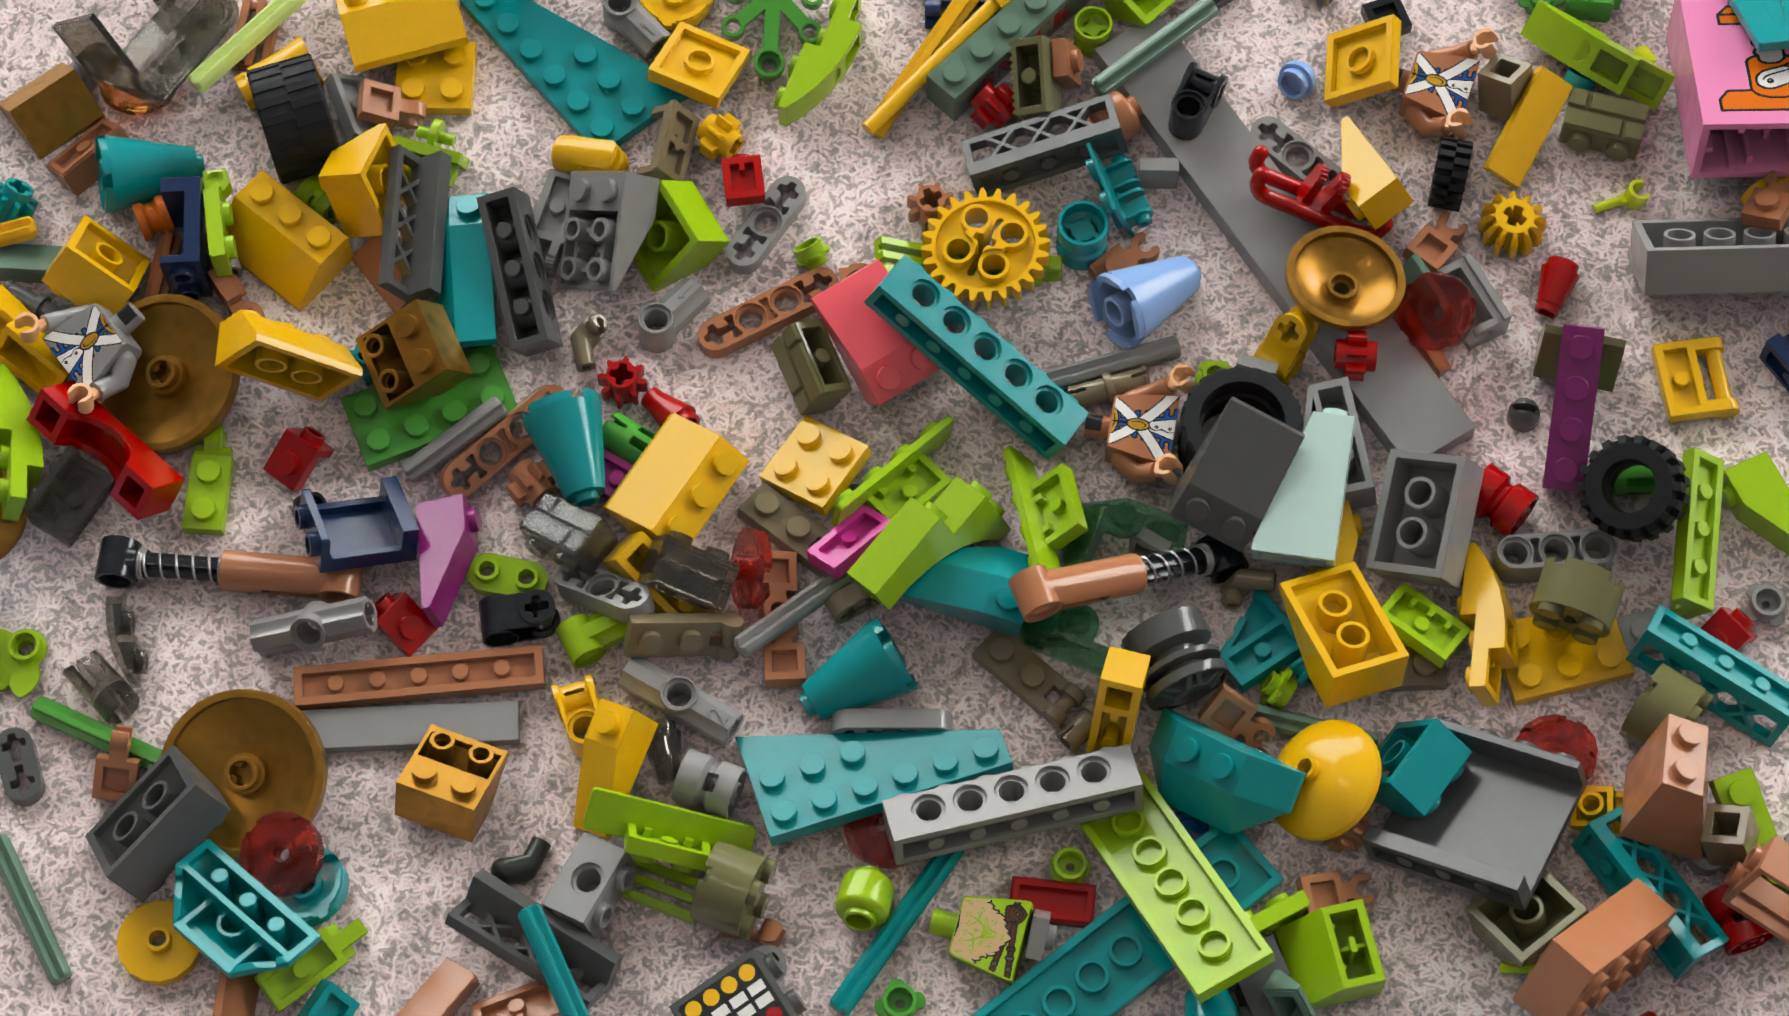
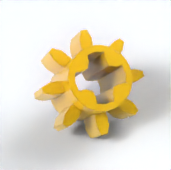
[696,112,745,162]

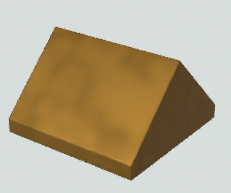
[0,62,105,160]

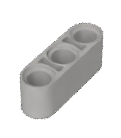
[1492,529,1617,584]

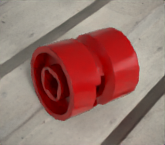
[1475,463,1539,537]
[1702,884,1776,956]

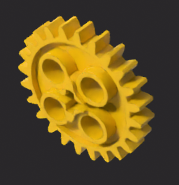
[921,188,1051,310]

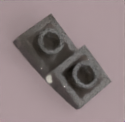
[105,596,149,688]

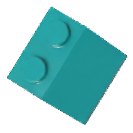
[1374,718,1472,818]

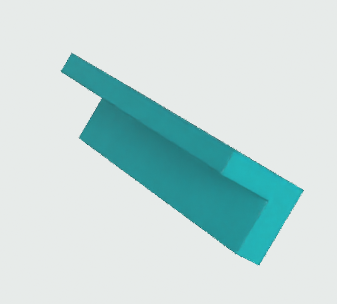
[1626,604,1789,748]
[1571,806,1730,980]

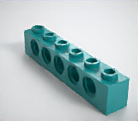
[864,255,1089,460]

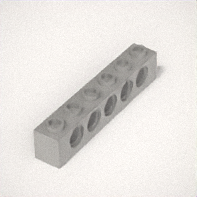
[882,744,1143,866]

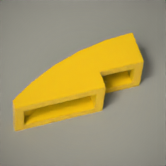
[0,285,70,394]

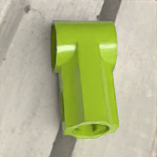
[555,603,627,668]

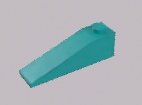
[434,193,497,347]
[859,547,1029,637]

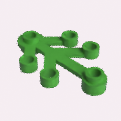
[721,0,823,82]

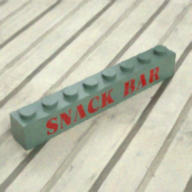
[927,0,1091,122]

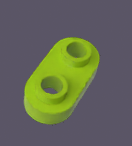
[467,553,549,603]

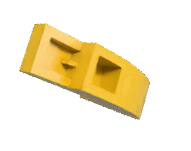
[1457,543,1519,707]

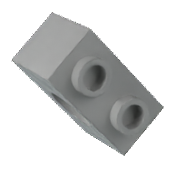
[541,831,638,938]

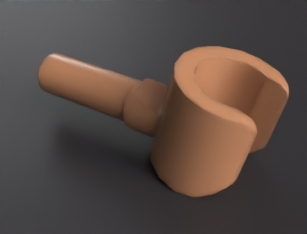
[723,918,786,948]

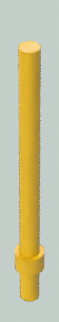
[862,0,1012,135]

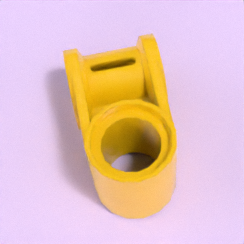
[1253,305,1321,384]
[550,674,599,758]

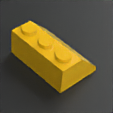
[336,0,469,73]
[228,170,354,312]
[215,309,363,401]
[603,413,750,558]

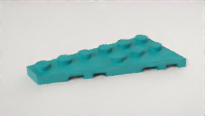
[735,729,1013,846]

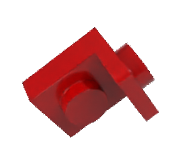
[721,153,766,207]

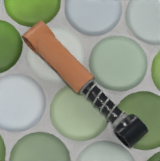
[94,535,364,604]
[1008,535,1249,623]

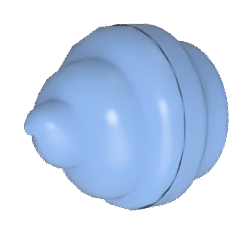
[1277,61,1317,99]

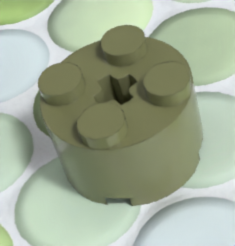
[1529,557,1626,645]
[1619,663,1714,748]
[690,841,777,941]

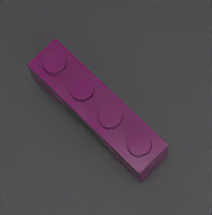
[1542,323,1605,493]

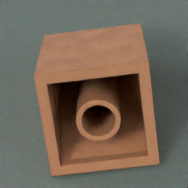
[1619,714,1709,861]

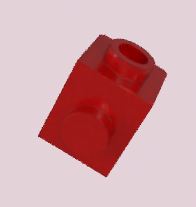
[263,426,334,492]
[374,592,438,657]
[1700,607,1758,652]

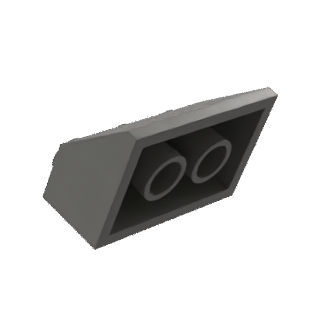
[85,745,231,903]

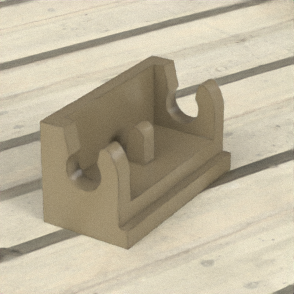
[636,99,700,181]

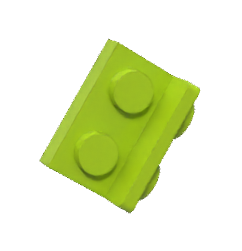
[1382,582,1472,669]

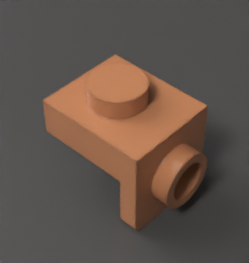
[1051,38,1084,89]

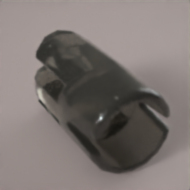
[63,649,140,725]

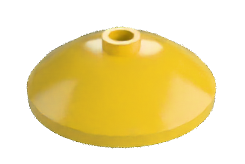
[1275,719,1382,841]

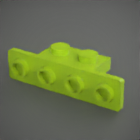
[831,415,955,527]
[1003,445,1088,570]
[583,787,756,873]

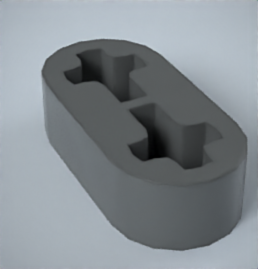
[0,727,45,807]

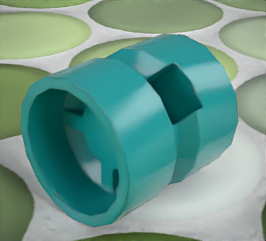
[1056,200,1109,271]

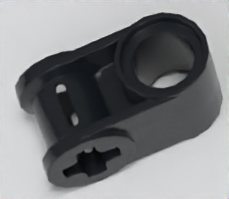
[1168,62,1228,140]
[478,589,561,647]

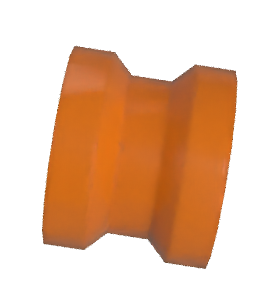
[131,194,175,241]

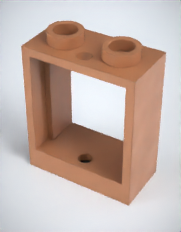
[1721,835,1789,945]

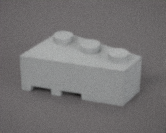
[1303,376,1377,510]

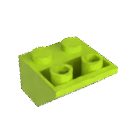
[1275,899,1386,1009]

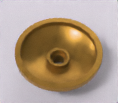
[1285,225,1406,331]

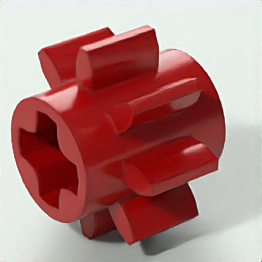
[969,82,1016,129]
[1334,330,1378,381]
[597,356,648,409]

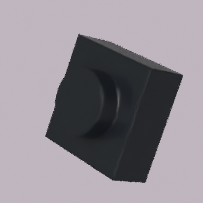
[1360,0,1412,36]

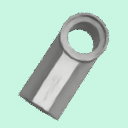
[602,0,671,60]
[638,277,710,353]

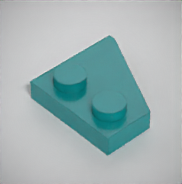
[1220,590,1301,694]

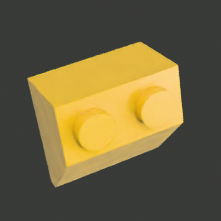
[318,123,410,238]
[41,215,151,314]

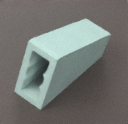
[1251,408,1355,569]

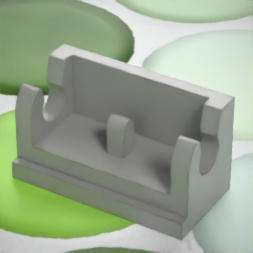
[1435,252,1511,351]

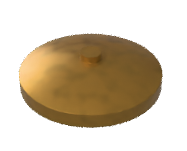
[99,294,241,454]
[161,689,328,858]

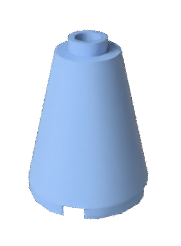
[1089,256,1201,349]

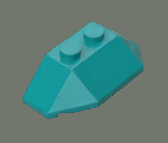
[1149,708,1307,835]
[173,838,322,979]

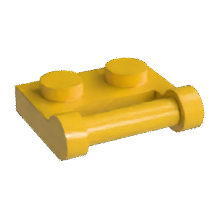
[1650,336,1740,423]

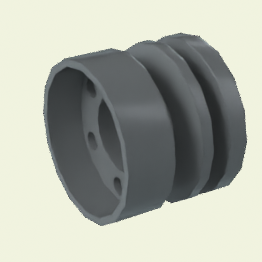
[1121,606,1230,711]

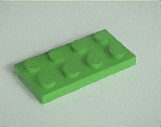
[341,345,517,472]

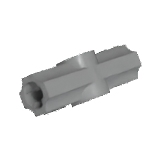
[249,596,378,657]
[617,657,743,747]

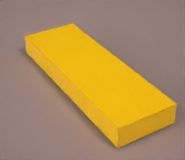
[1482,66,1574,188]

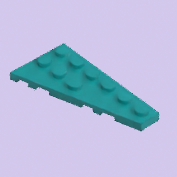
[459,0,689,147]

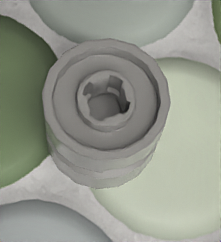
[671,749,747,819]

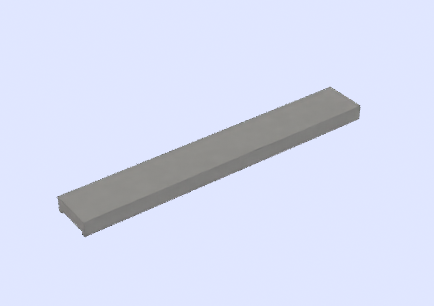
[1094,15,1476,454]

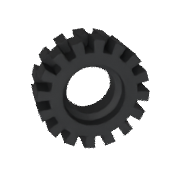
[1427,136,1473,212]

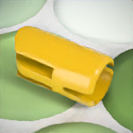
[551,135,629,173]

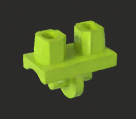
[394,119,470,188]

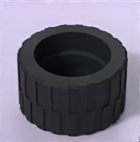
[246,53,340,184]
[1177,366,1304,472]

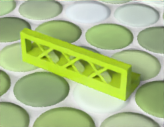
[1670,447,1725,620]

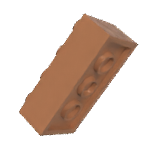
[1513,878,1678,1016]

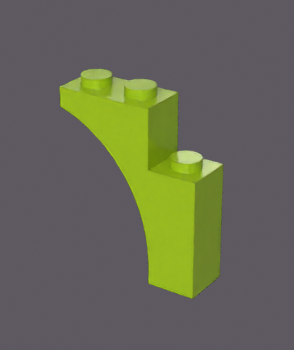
[847,476,1011,610]

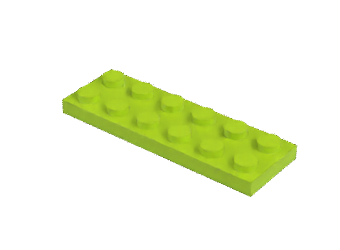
[1076,771,1275,1004]

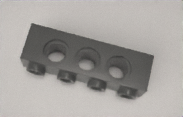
[476,186,563,357]

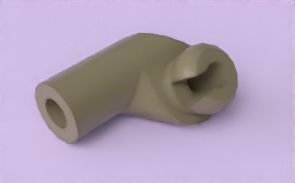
[570,313,608,372]

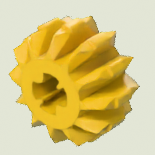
[1478,190,1547,260]

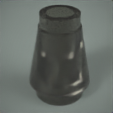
[646,720,682,785]

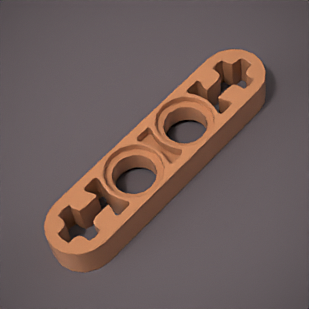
[698,267,839,359]
[439,384,565,497]

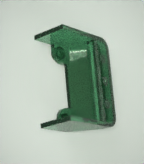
[1018,498,1189,677]

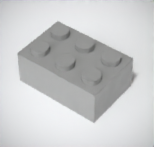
[1365,448,1484,589]

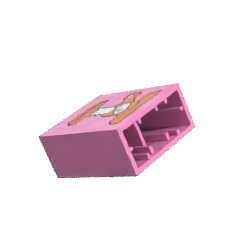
[1666,0,1789,178]

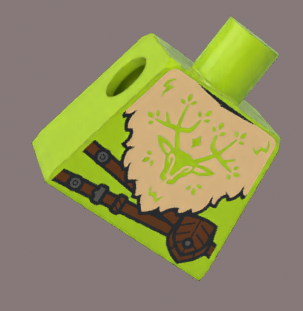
[929,896,1035,985]

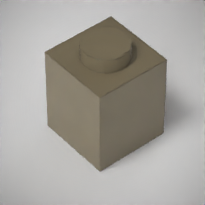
[1477,52,1533,120]
[1700,803,1760,867]

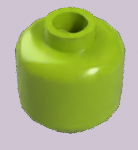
[835,865,895,932]

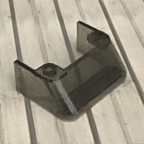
[52,0,239,103]

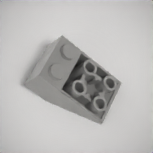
[558,171,660,291]

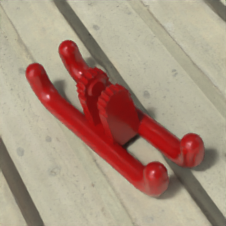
[1248,145,1394,239]

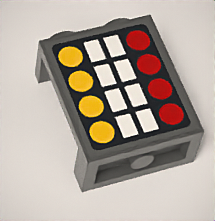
[669,948,808,1016]

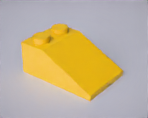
[1279,561,1409,708]

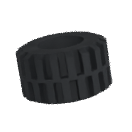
[1578,435,1691,542]

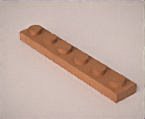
[293,644,546,710]

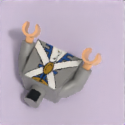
[15,302,145,414]

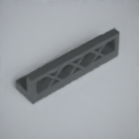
[961,93,1129,197]
[378,144,452,304]
[444,869,623,1010]

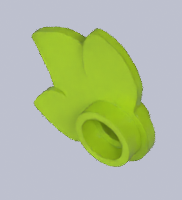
[0,629,48,699]

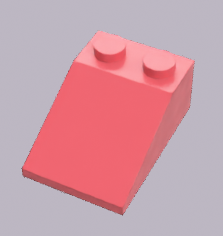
[810,259,941,405]

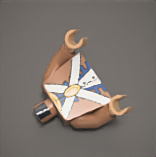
[1392,28,1498,140]
[1084,364,1196,486]

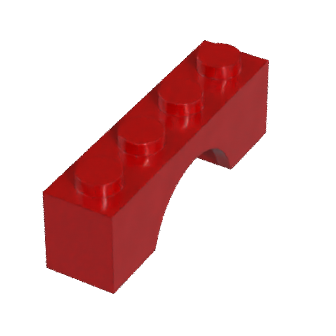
[26,380,185,520]

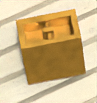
[355,299,473,410]
[394,724,508,843]

